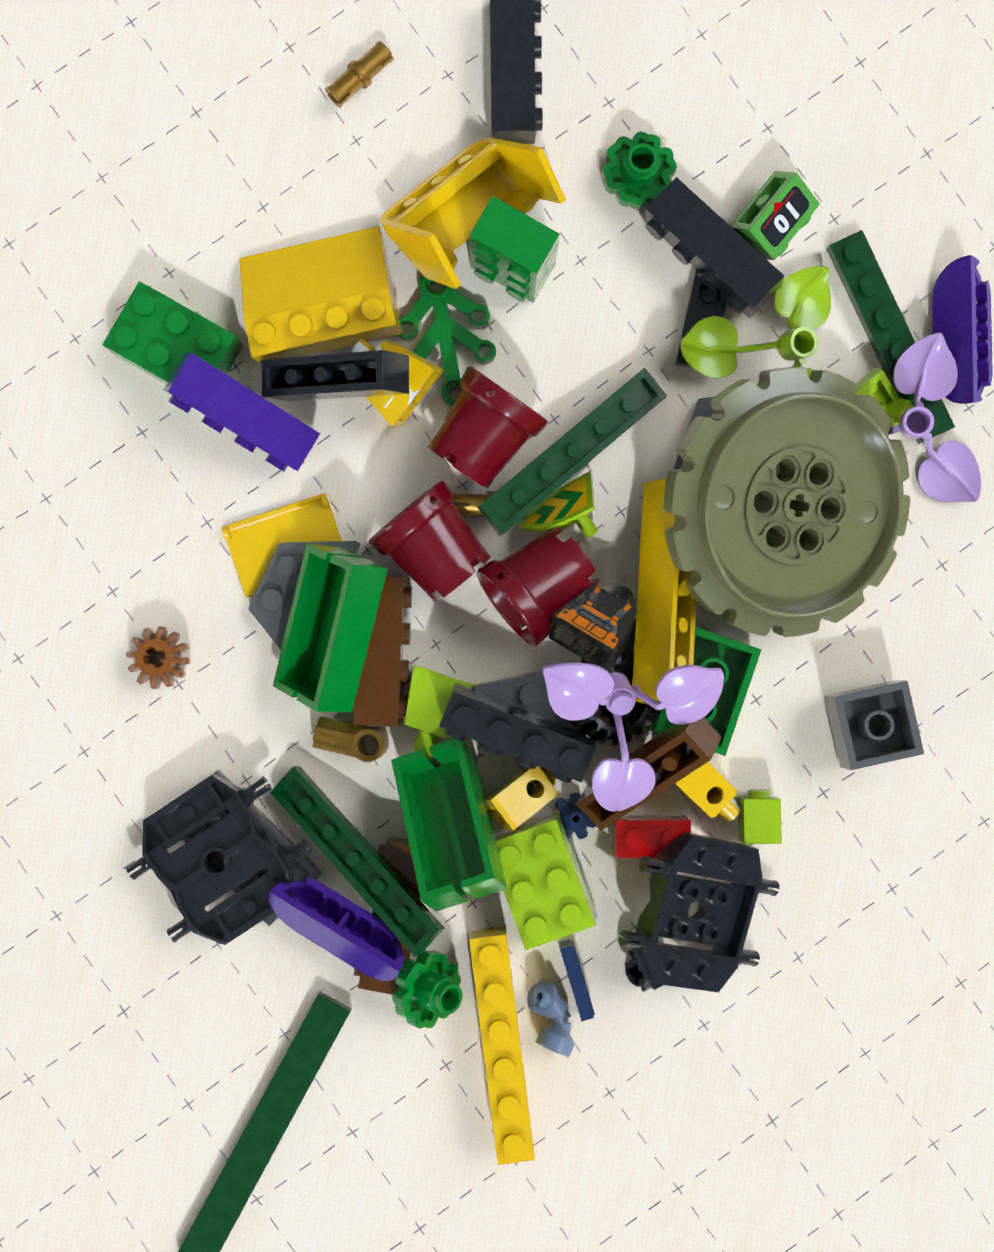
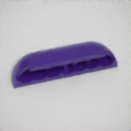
[932,255,993,404]
[269,878,404,981]

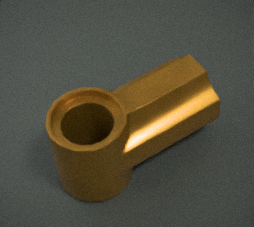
[312,716,389,762]

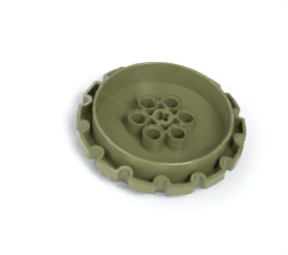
[663,367,910,637]

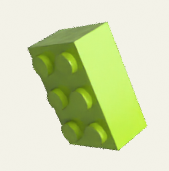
[495,813,598,950]

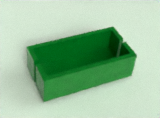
[273,543,388,712]
[391,738,508,912]

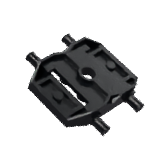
[126,774,313,945]
[619,832,780,993]

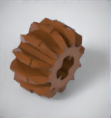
[126,626,191,689]

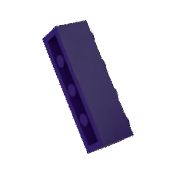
[163,351,321,472]

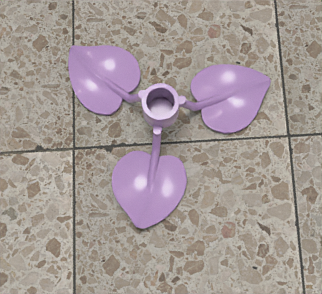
[888,333,981,502]
[543,662,724,812]

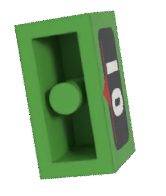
[730,171,820,260]

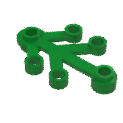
[398,275,496,407]

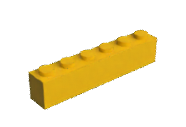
[632,478,696,705]
[469,926,535,1165]

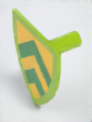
[518,471,598,538]

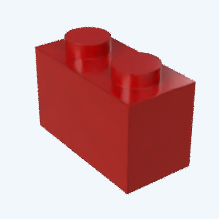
[612,815,691,858]

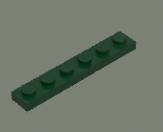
[826,230,955,444]
[477,368,667,536]
[270,766,445,957]

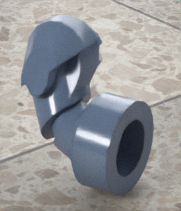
[527,981,575,1058]

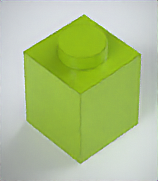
[738,789,782,844]

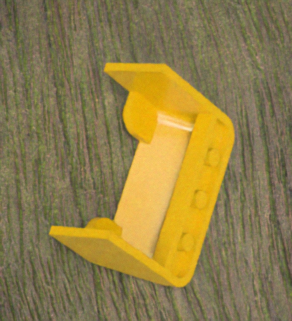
[380,137,566,289]

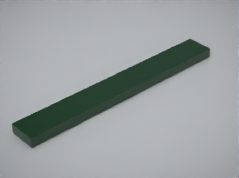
[178,991,352,1252]

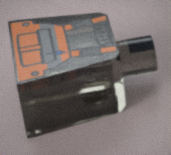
[549,585,638,673]

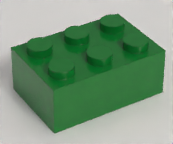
[469,196,560,303]
[102,281,243,384]
[649,627,762,756]

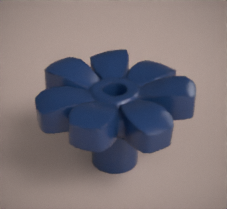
[551,793,596,839]

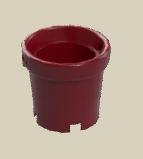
[427,366,548,489]
[369,480,491,603]
[476,527,599,647]

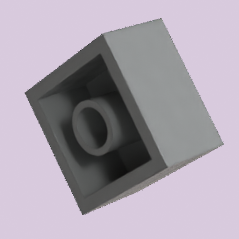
[824,680,924,770]

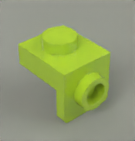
[855,368,914,427]

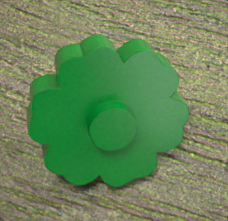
[602,131,677,210]
[392,950,462,1029]

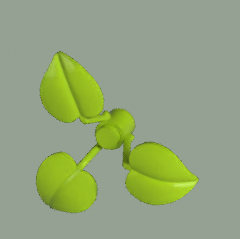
[680,266,831,379]

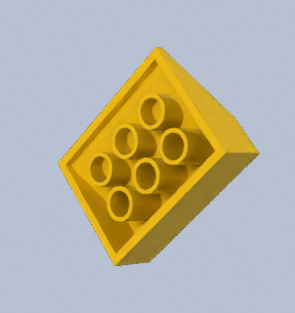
[239,226,402,364]

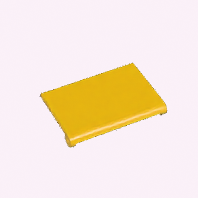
[221,492,342,598]

